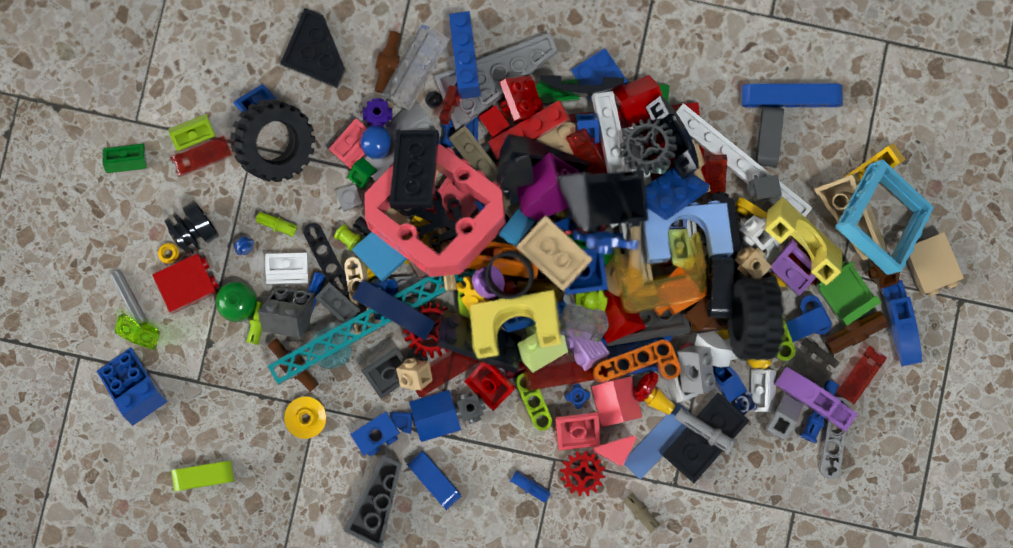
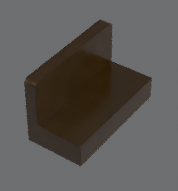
[517,278,565,303]

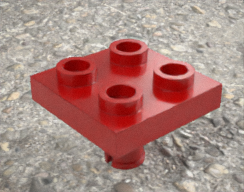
[500,76,544,121]

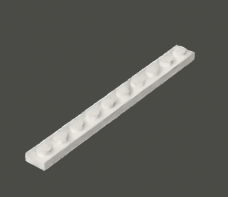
[591,91,656,298]

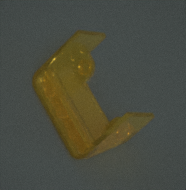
[611,232,706,314]

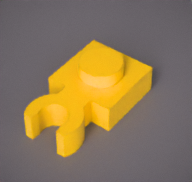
[456,276,490,313]

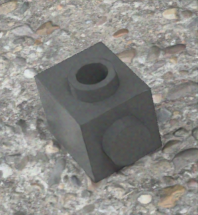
[747,173,782,202]

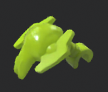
[576,290,608,318]

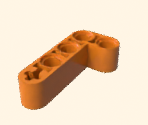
[593,340,681,383]

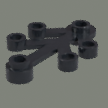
[399,191,472,248]

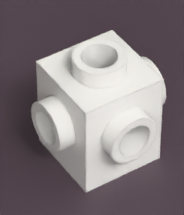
[739,215,774,251]

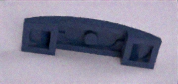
[352,280,436,341]

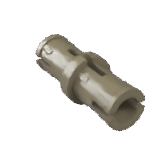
[623,492,661,534]

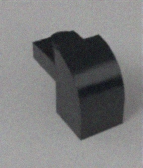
[497,155,534,205]

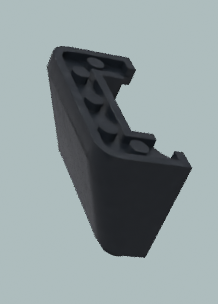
[558,170,648,231]

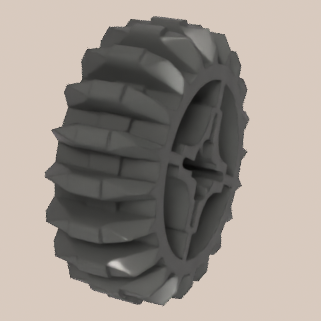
[620,118,677,175]

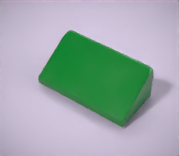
[103,143,147,173]

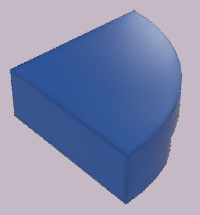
[391,412,412,434]

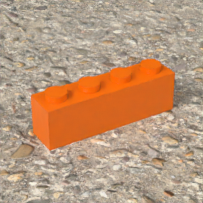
[467,242,539,280]

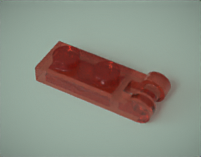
[170,136,233,177]
[836,345,887,405]

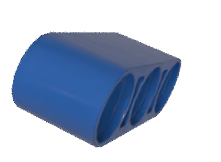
[407,450,462,511]

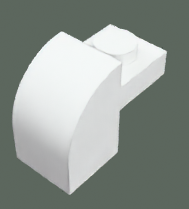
[694,331,738,367]

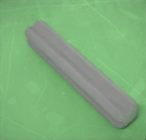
[110,270,148,328]

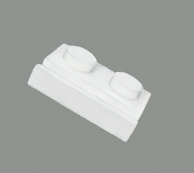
[265,253,308,285]

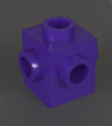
[363,98,393,128]

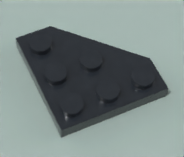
[280,8,346,89]

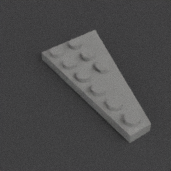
[434,33,558,132]

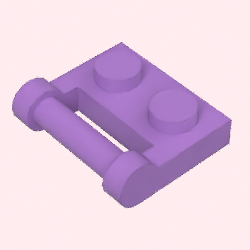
[769,240,816,296]

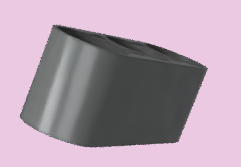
[756,106,784,168]

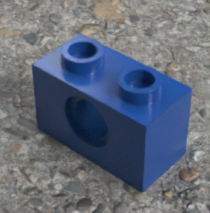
[350,412,400,457]

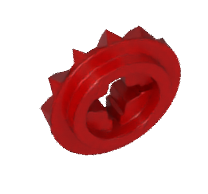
[634,371,658,402]

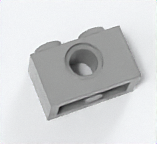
[677,346,715,394]

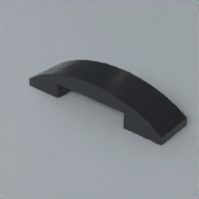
[540,75,624,97]
[646,96,699,179]

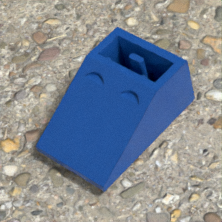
[97,347,168,426]

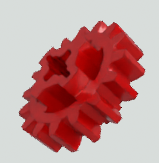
[560,451,606,497]

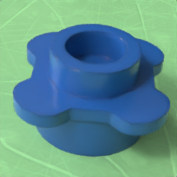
[565,384,590,409]

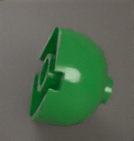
[215,281,257,323]

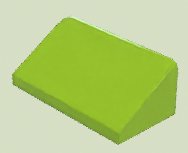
[168,114,216,151]

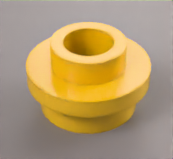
[158,243,179,264]

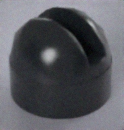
[425,91,442,108]

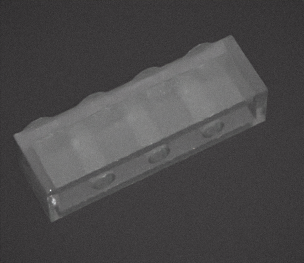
[381,24,449,111]

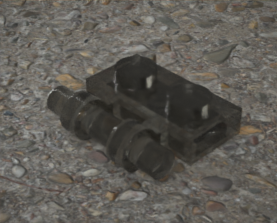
[785,337,840,388]

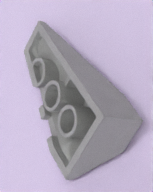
[362,102,436,180]

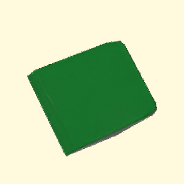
[347,158,377,190]

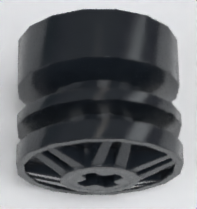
[164,200,219,256]

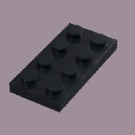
[389,130,439,209]
[438,310,522,373]
[662,393,750,484]

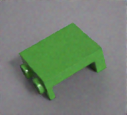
[815,261,881,327]

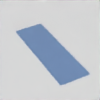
[624,403,691,479]

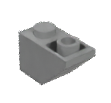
[764,394,804,441]

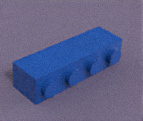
[449,11,481,99]

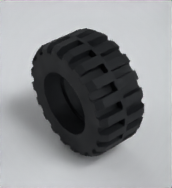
[230,99,315,182]
[728,278,785,360]

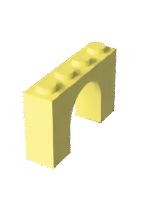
[765,196,842,285]
[470,290,562,359]

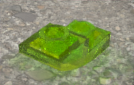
[114,313,160,350]

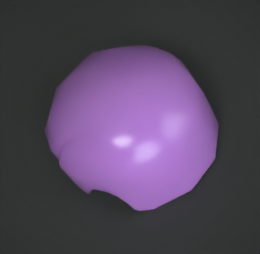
[472,265,505,298]

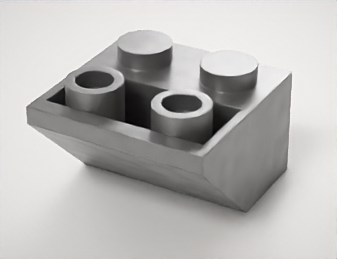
[258,287,315,338]

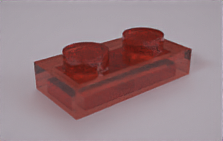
[704,154,727,193]

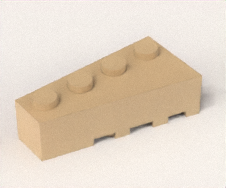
[814,172,887,260]

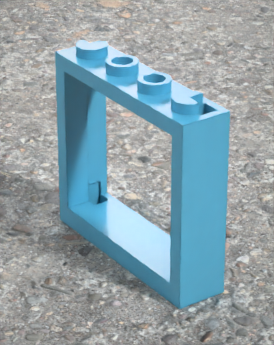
[836,159,934,275]

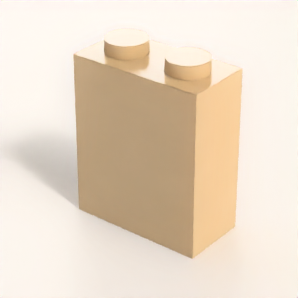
[906,232,964,297]

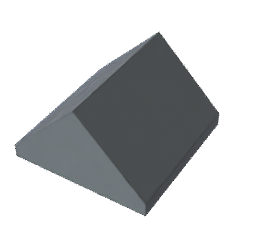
[361,347,405,398]

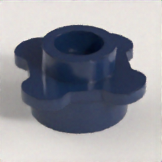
[734,391,757,415]

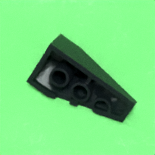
[497,134,589,182]

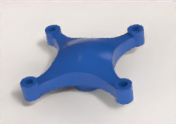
[572,230,639,254]

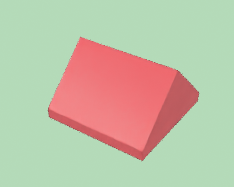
[591,377,642,428]
[555,412,600,451]
[592,435,636,466]

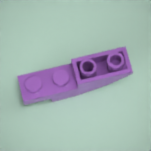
[774,367,858,432]

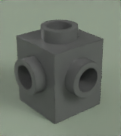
[455,392,486,424]

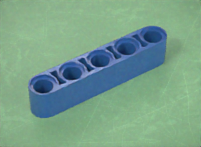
[741,84,843,108]

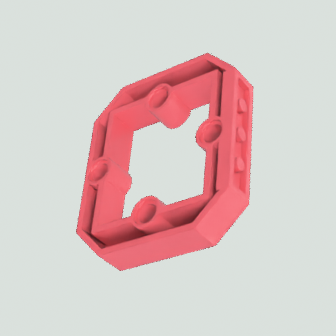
[364,144,506,277]

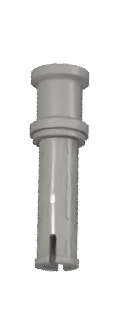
[675,408,737,455]

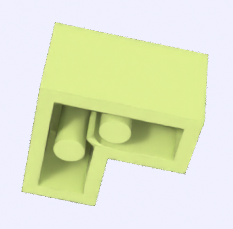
[518,325,568,373]

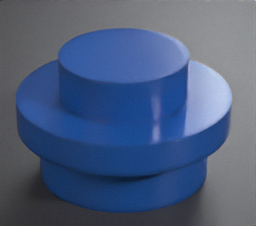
[234,236,254,255]

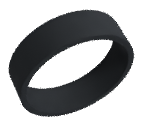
[485,250,534,299]

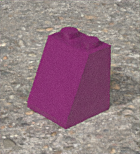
[517,152,580,221]

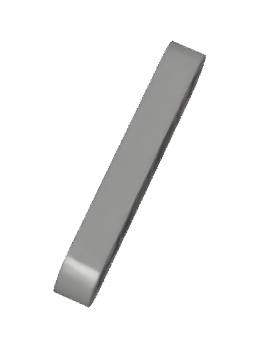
[820,397,850,479]

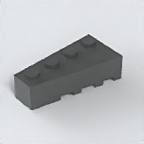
[343,453,402,548]

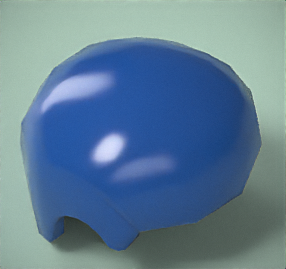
[360,126,392,160]

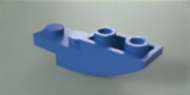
[881,280,923,367]

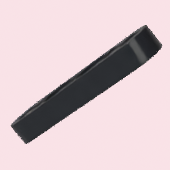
[304,223,349,297]

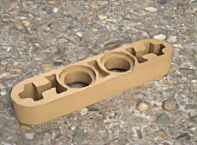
[345,256,376,338]

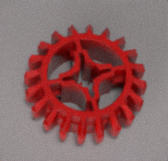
[403,302,453,359]

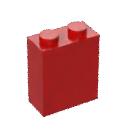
[152,253,219,314]

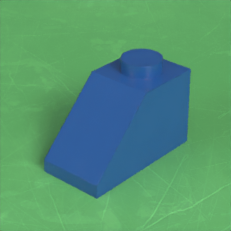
[713,366,747,402]

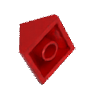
[613,75,662,127]
[593,290,646,344]
[464,362,516,411]

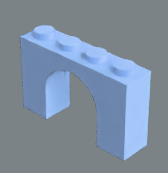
[641,201,733,264]

